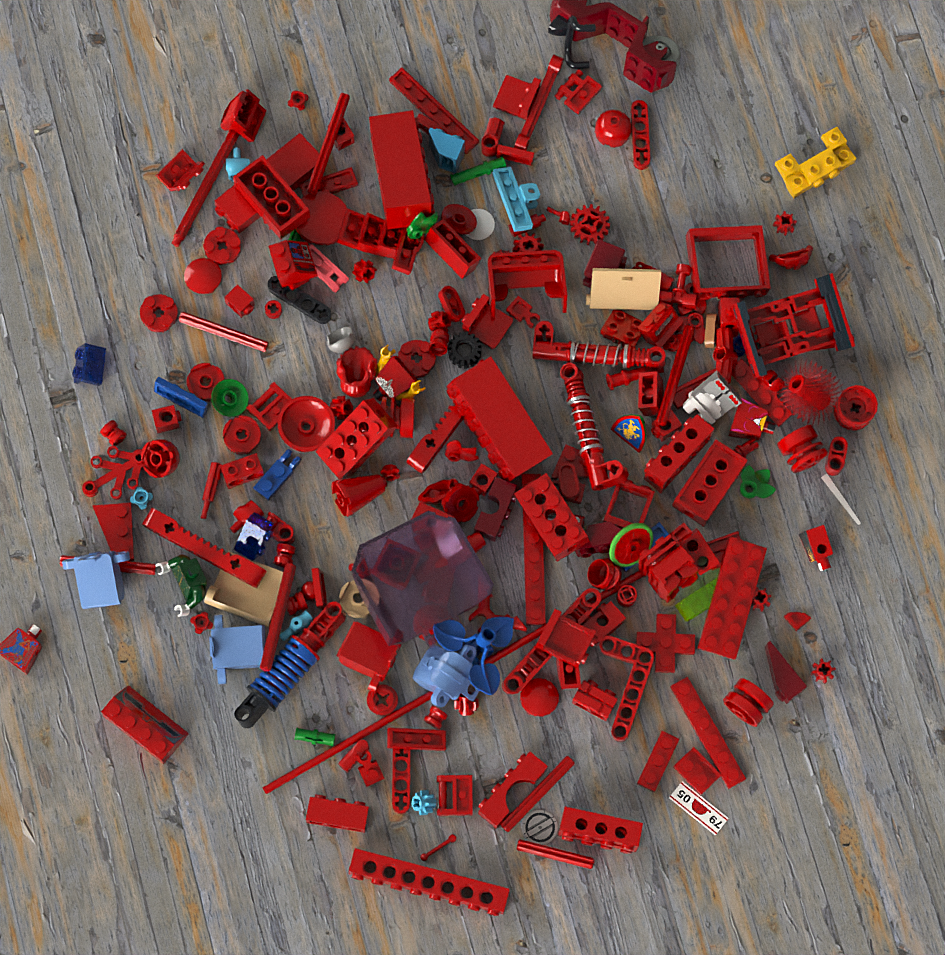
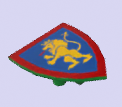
[610,414,646,453]

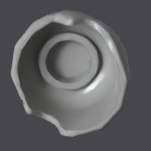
[326,327,355,353]

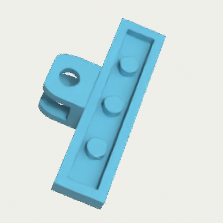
[492,167,540,232]

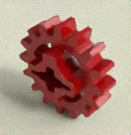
[570,204,610,245]

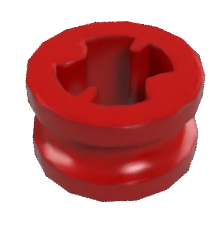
[265,300,282,319]

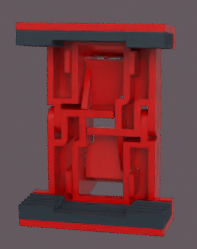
[731,273,855,378]

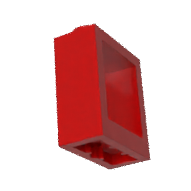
[603,479,655,529]

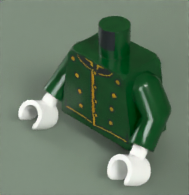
[155,554,207,617]

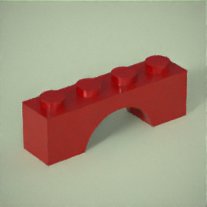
[478,751,548,829]

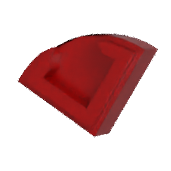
[784,612,811,631]

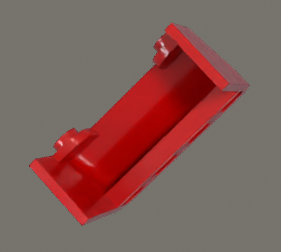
[488,250,568,317]

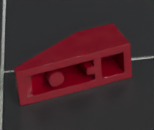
[765,641,807,704]

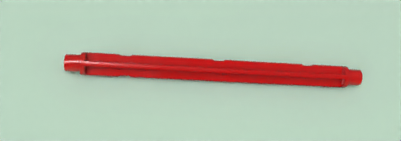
[171,130,240,247]

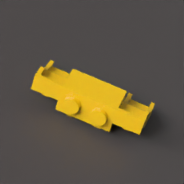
[775,127,857,199]

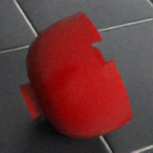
[594,109,632,148]
[141,439,180,478]

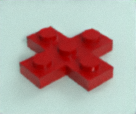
[636,614,695,673]

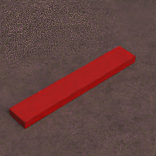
[389,68,479,154]

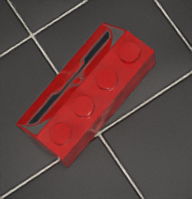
[101,685,189,764]

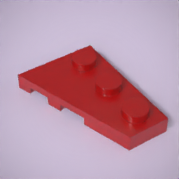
[92,503,134,561]

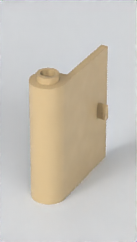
[586,268,661,310]
[204,551,283,628]

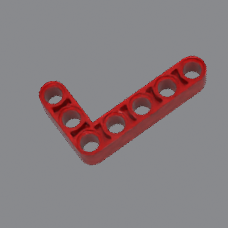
[599,636,654,742]

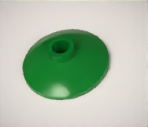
[211,379,249,417]

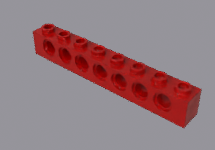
[348,848,510,916]

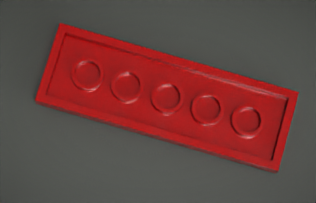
[697,537,767,660]

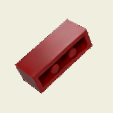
[424,219,482,279]
[306,794,369,833]

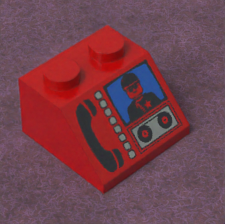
[268,240,318,288]

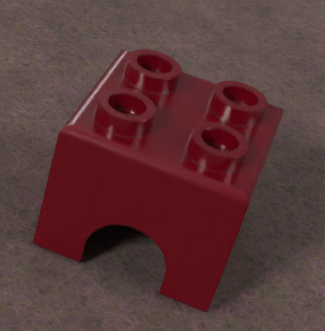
[582,240,627,288]

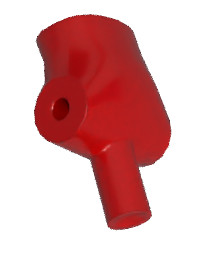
[229,500,264,534]

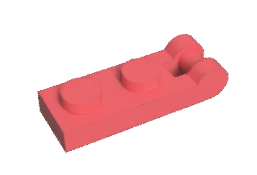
[309,244,349,293]

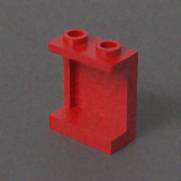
[536,609,598,668]

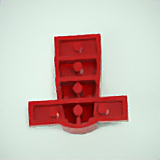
[337,209,424,275]

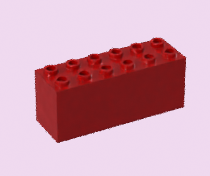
[369,110,435,230]
[446,356,553,482]

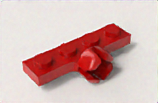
[732,359,792,427]

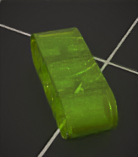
[675,577,718,622]

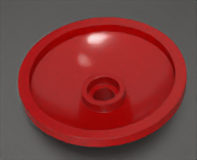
[278,396,335,452]

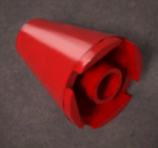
[331,474,387,517]

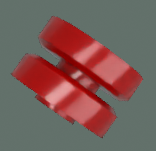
[723,678,774,727]

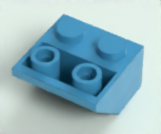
[429,128,465,174]

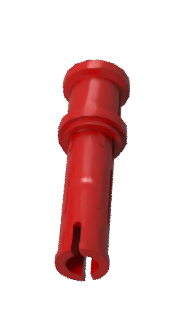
[605,366,664,391]

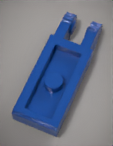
[253,449,301,501]

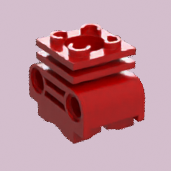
[638,534,699,603]

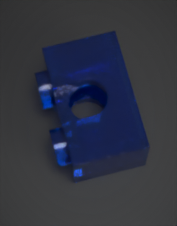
[233,512,274,561]

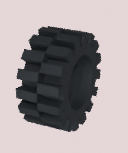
[448,332,482,369]

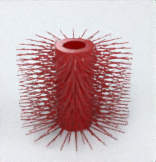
[776,358,845,426]

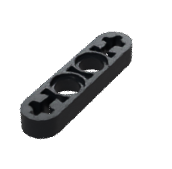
[268,276,331,324]

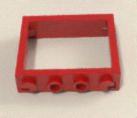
[685,225,771,300]

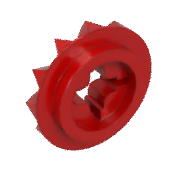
[367,684,398,716]

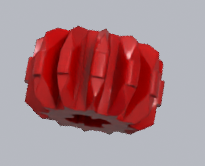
[512,232,544,252]

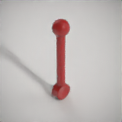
[420,834,456,861]

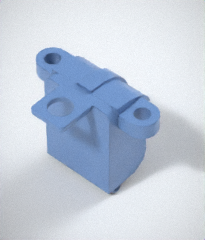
[62,551,130,609]
[209,615,266,684]
[413,644,479,707]

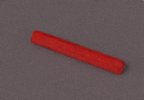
[516,839,594,869]

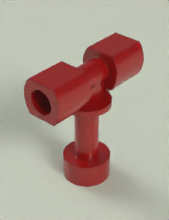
[659,264,698,309]

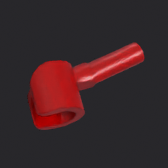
[546,206,571,225]

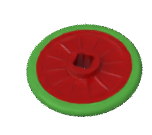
[609,523,653,567]

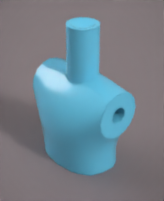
[226,147,250,182]
[279,610,313,641]

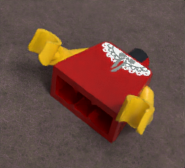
[373,344,426,401]

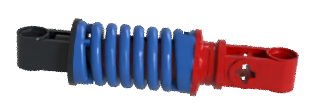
[234,602,346,728]

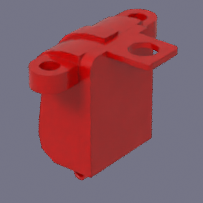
[336,621,405,693]

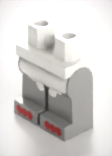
[683,371,742,425]

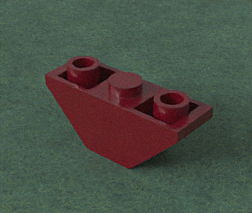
[575,521,622,558]

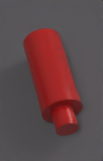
[508,214,546,237]

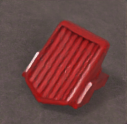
[220,89,267,142]

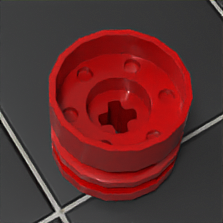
[833,385,878,431]
[380,397,415,438]
[777,424,828,473]

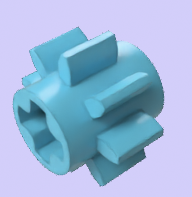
[412,790,436,815]

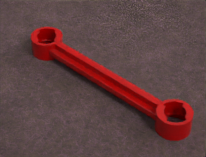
[514,54,564,151]

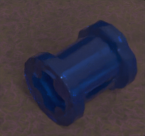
[733,335,746,357]

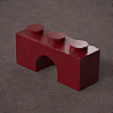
[474,477,517,542]

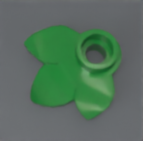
[407,212,438,239]
[740,465,776,499]

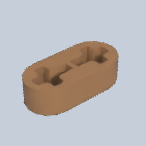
[705,313,718,348]

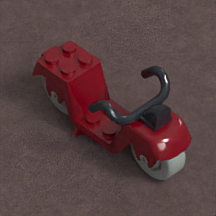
[548,0,681,93]

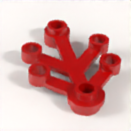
[82,446,145,500]

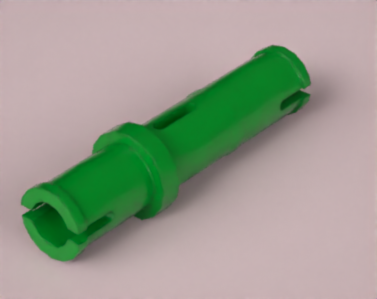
[450,156,506,186]

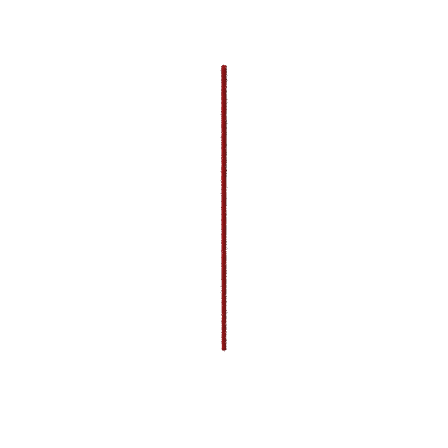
[262,570,644,794]

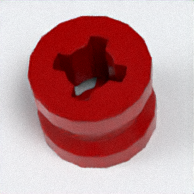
[423,706,448,730]

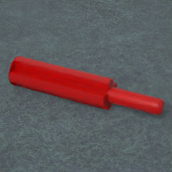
[201,462,222,519]

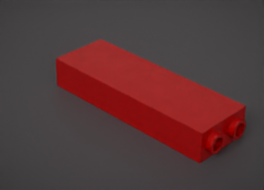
[214,133,319,234]

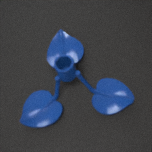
[433,617,514,695]

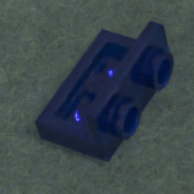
[72,343,106,386]

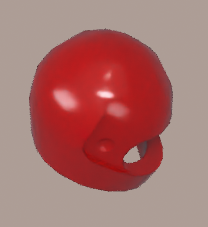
[587,558,622,590]

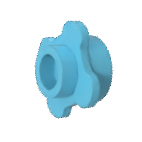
[130,487,153,509]

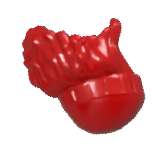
[336,346,378,398]

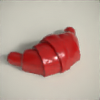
[769,245,813,270]

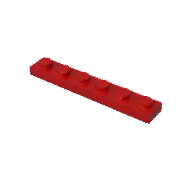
[670,677,746,790]

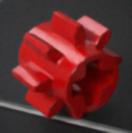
[773,211,797,236]
[352,259,377,283]
[428,311,451,332]
[329,396,353,420]
[752,587,772,612]
[811,658,836,684]
[454,692,479,716]

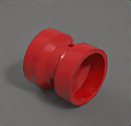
[429,329,449,356]
[100,420,127,446]
[273,543,296,567]
[616,585,637,608]
[286,591,308,616]

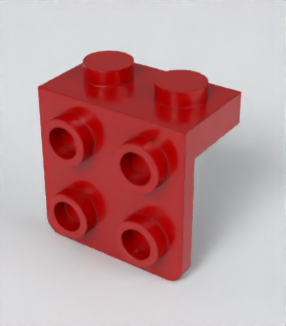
[155,149,205,191]
[462,294,513,349]

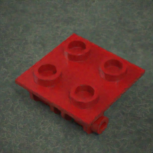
[600,309,643,347]

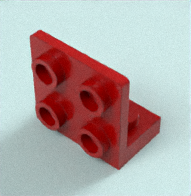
[493,75,541,120]

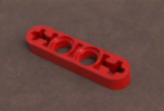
[631,100,650,170]
[392,749,411,815]

